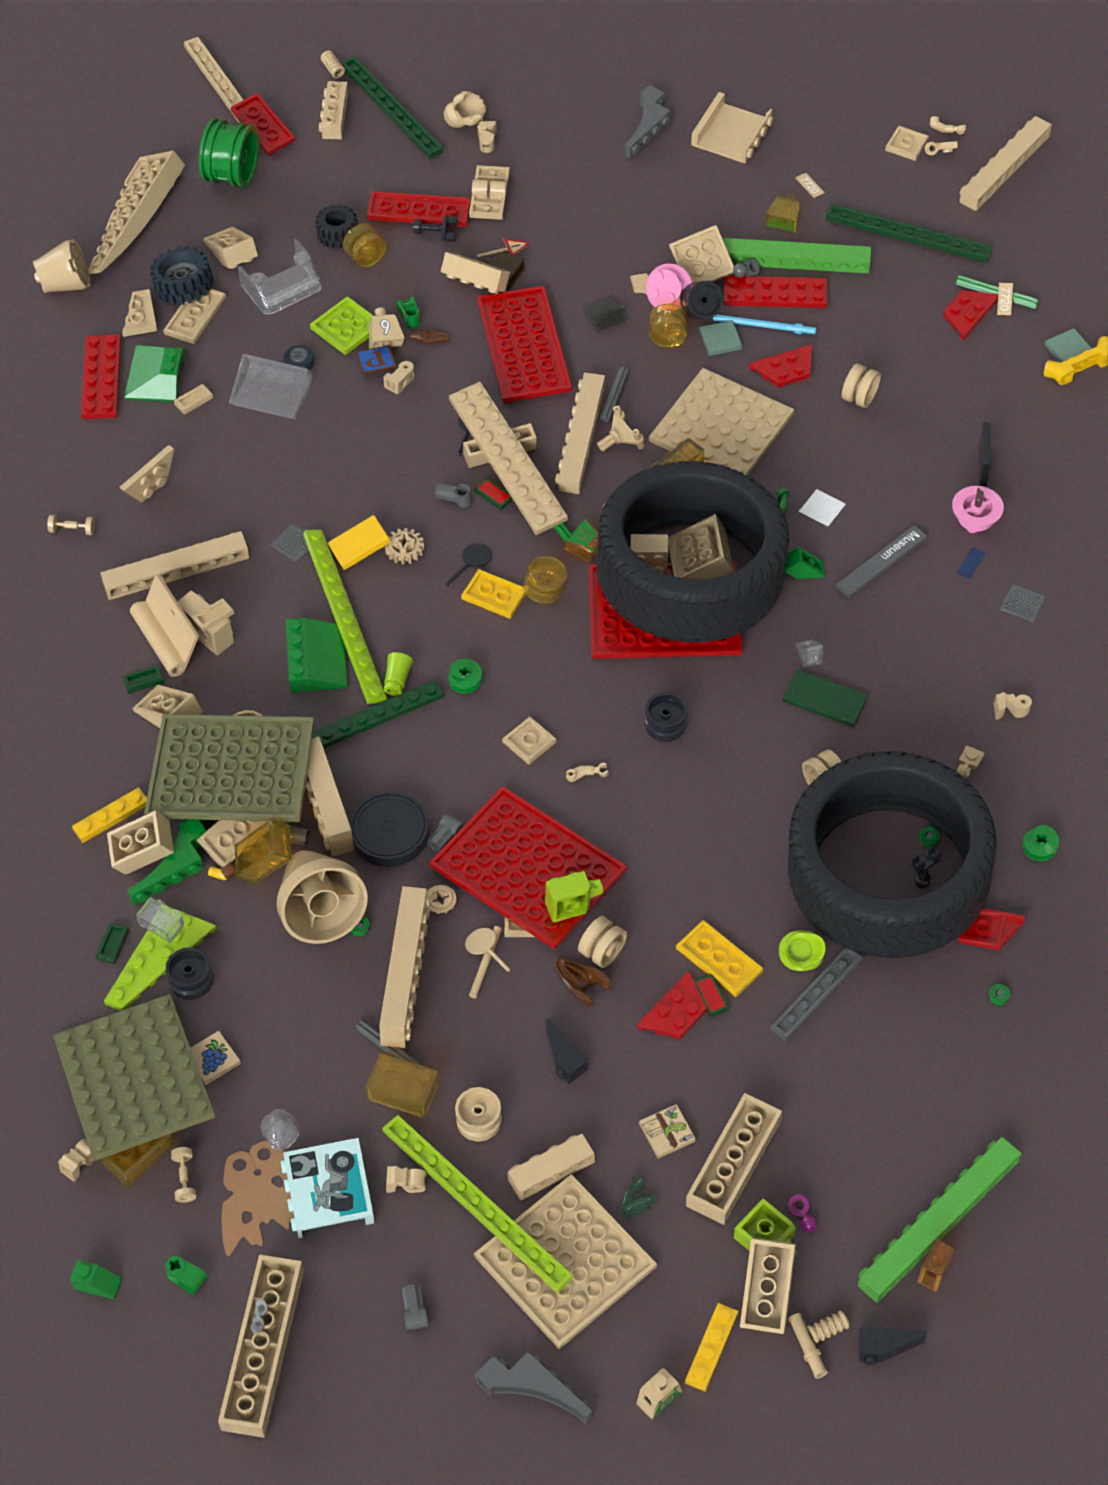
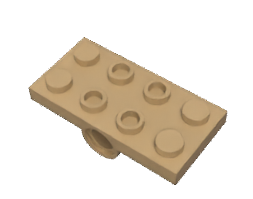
[469,165,510,220]

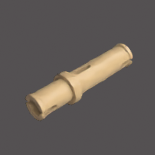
[788,1313,828,1379]

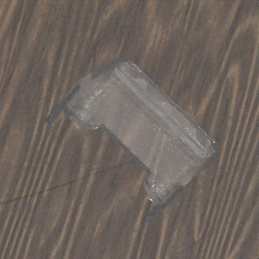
[238,239,322,315]

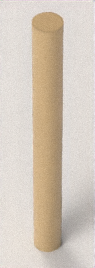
[469,926,502,998]

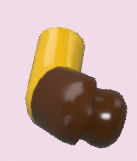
[208,863,238,881]

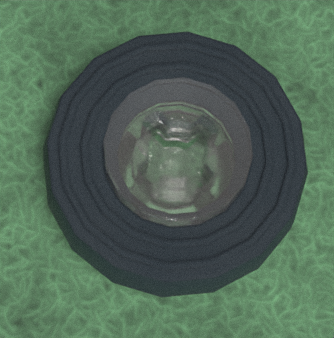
[283,345,315,373]

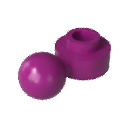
[788,1194,817,1232]

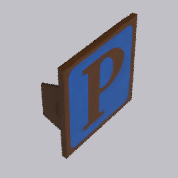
[356,345,397,375]

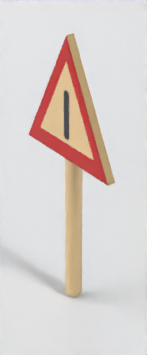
[477,238,531,258]

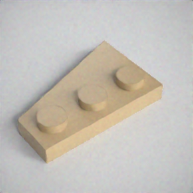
[122,289,157,337]

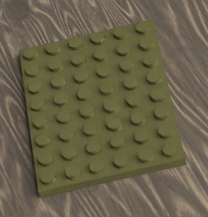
[144,714,315,822]
[53,994,215,1161]

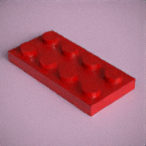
[231,93,295,156]

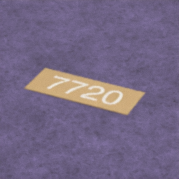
[795,173,824,198]
[997,283,1013,315]

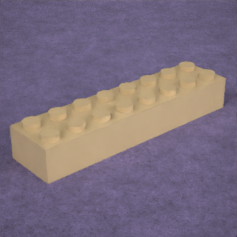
[379,886,430,1048]
[218,1255,304,1438]

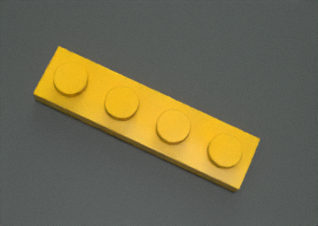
[72,787,147,843]
[685,1303,738,1392]

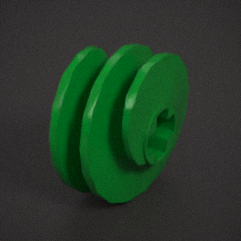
[448,659,482,694]
[1022,825,1059,861]

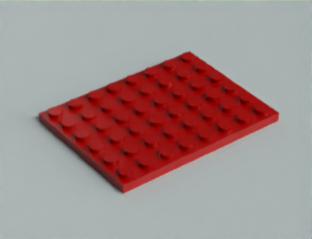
[589,561,742,659]
[429,786,627,950]

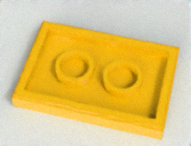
[327,515,391,570]
[461,569,527,619]

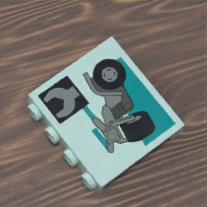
[280,1138,374,1238]

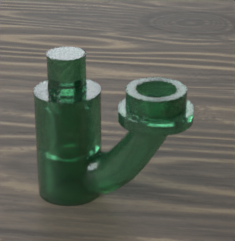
[621,1176,657,1219]

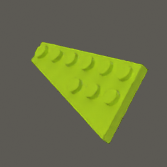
[104,904,217,1011]

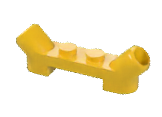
[1043,336,1108,385]

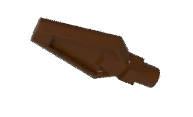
[410,330,450,343]

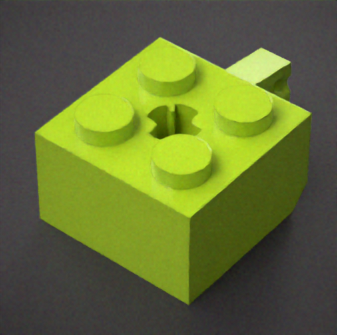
[545,871,603,922]
[734,1199,797,1257]

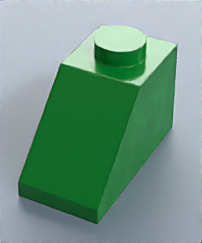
[785,547,825,579]
[70,1260,122,1300]

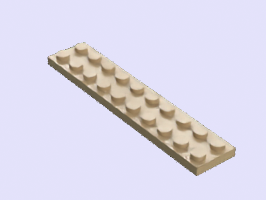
[449,382,568,535]

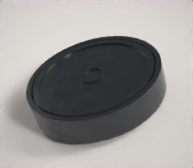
[350,792,429,867]

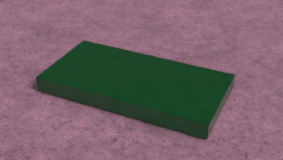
[783,669,868,727]

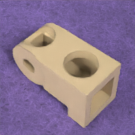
[384,361,414,395]

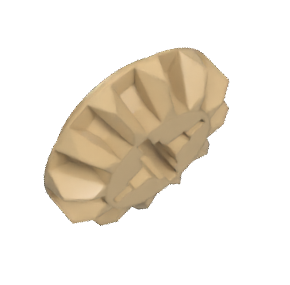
[427,885,456,914]

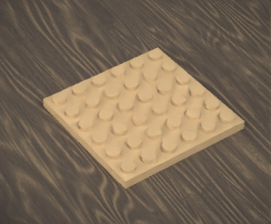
[649,368,794,475]
[474,1174,657,1349]

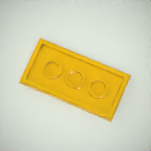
[676,920,763,997]

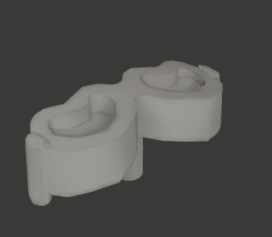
[251,1298,268,1334]

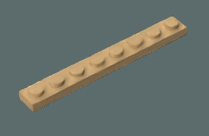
[184,37,243,124]

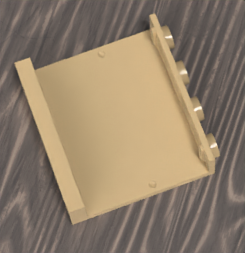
[691,92,774,163]

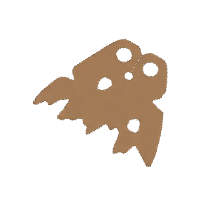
[222,1141,294,1256]

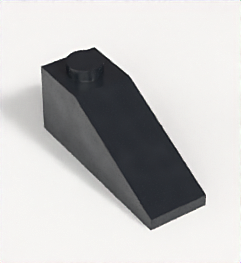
[545,1018,588,1084]
[858,1328,927,1365]

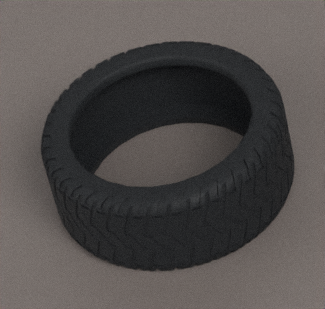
[596,461,789,643]
[788,751,997,958]

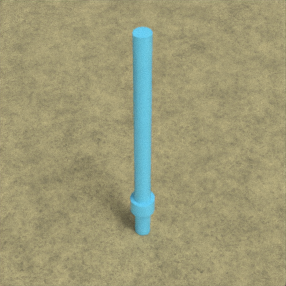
[713,314,816,334]

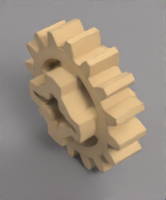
[385,528,424,565]

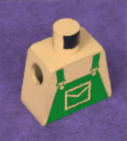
[636,1368,682,1419]

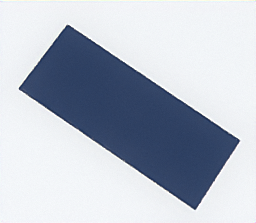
[956,548,986,579]

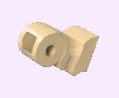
[477,121,497,153]
[993,692,1032,720]
[58,1138,94,1182]
[386,1166,426,1193]

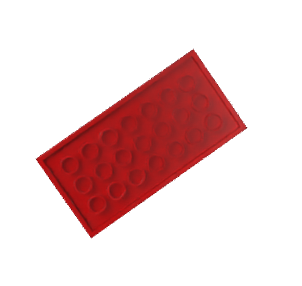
[477,286,572,403]

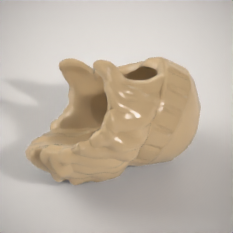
[444,91,486,128]

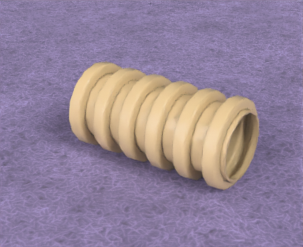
[321,50,345,78]
[807,1311,849,1344]

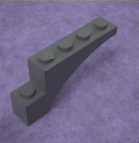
[625,85,671,159]
[475,1352,592,1425]

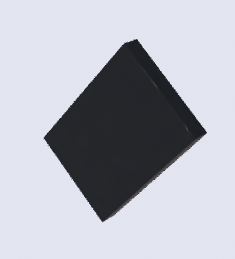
[979,422,991,487]

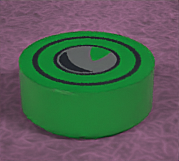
[919,827,939,847]
[351,916,370,937]
[989,984,1010,1005]

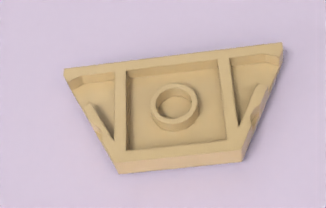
[120,445,174,503]

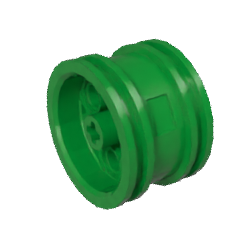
[199,118,260,188]

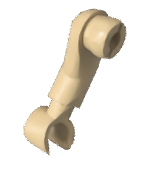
[930,116,966,135]
[566,763,609,782]

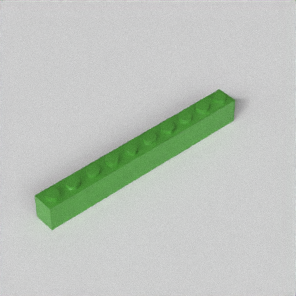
[722,238,871,274]
[858,1137,1021,1303]

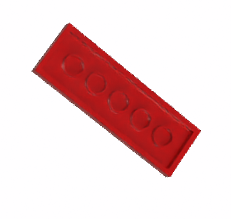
[367,191,471,227]
[724,276,827,308]
[81,334,121,419]

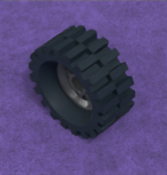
[150,246,214,305]

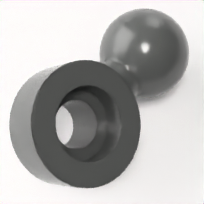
[733,259,759,277]

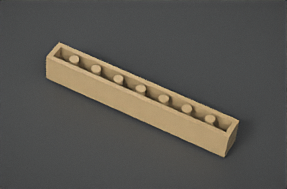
[959,116,1052,211]
[555,372,605,494]
[100,531,249,600]

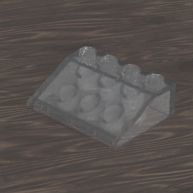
[229,354,313,420]

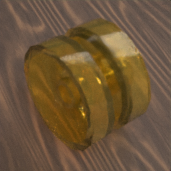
[343,223,387,268]
[649,304,687,348]
[523,556,568,603]

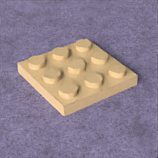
[669,225,734,282]

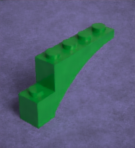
[127,819,206,905]

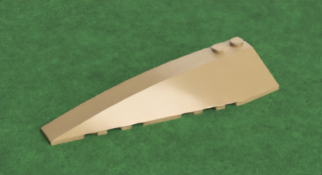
[88,151,185,274]

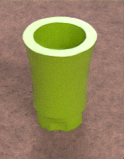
[384,652,413,696]

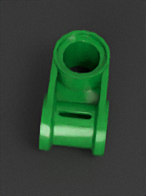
[396,296,420,329]
[165,1256,208,1295]

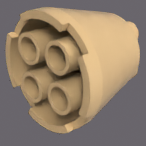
[33,239,91,293]

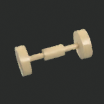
[48,514,95,535]
[171,1147,196,1203]

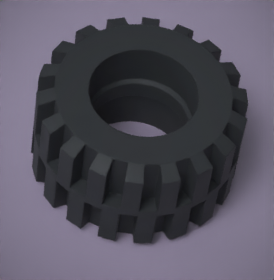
[315,204,359,249]

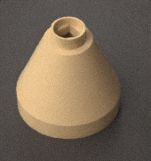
[277,850,368,944]

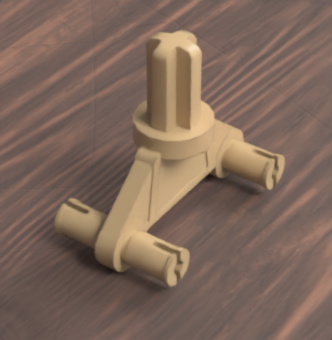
[597,406,645,451]

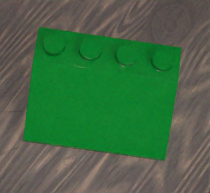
[286,618,348,693]

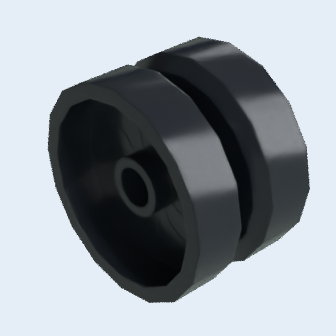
[680,281,723,319]
[645,692,687,742]
[165,947,213,1000]

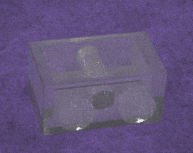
[136,897,185,943]

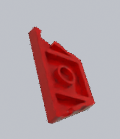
[943,290,998,340]
[749,344,812,388]
[958,908,1025,950]
[637,972,707,1039]

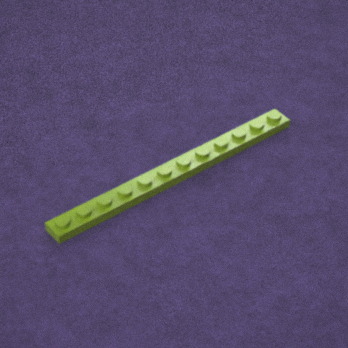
[303,530,387,704]
[382,1115,573,1294]

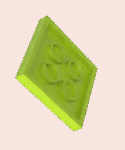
[310,297,373,355]

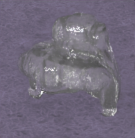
[261,1109,299,1150]

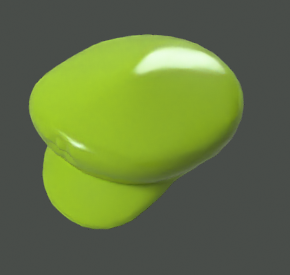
[779,930,826,971]

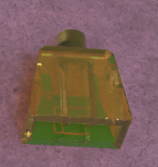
[765,194,800,233]

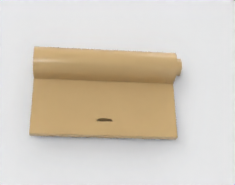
[130,574,199,677]

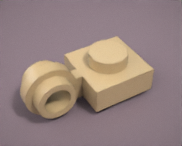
[925,141,957,155]
[957,745,984,779]

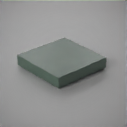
[699,320,742,356]
[1045,328,1092,363]

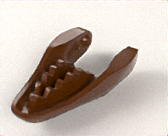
[555,958,611,1007]

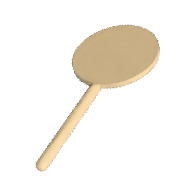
[465,928,510,972]

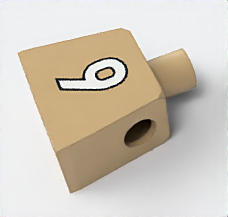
[369,308,404,349]

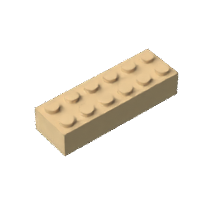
[305,737,354,857]
[686,1093,782,1225]

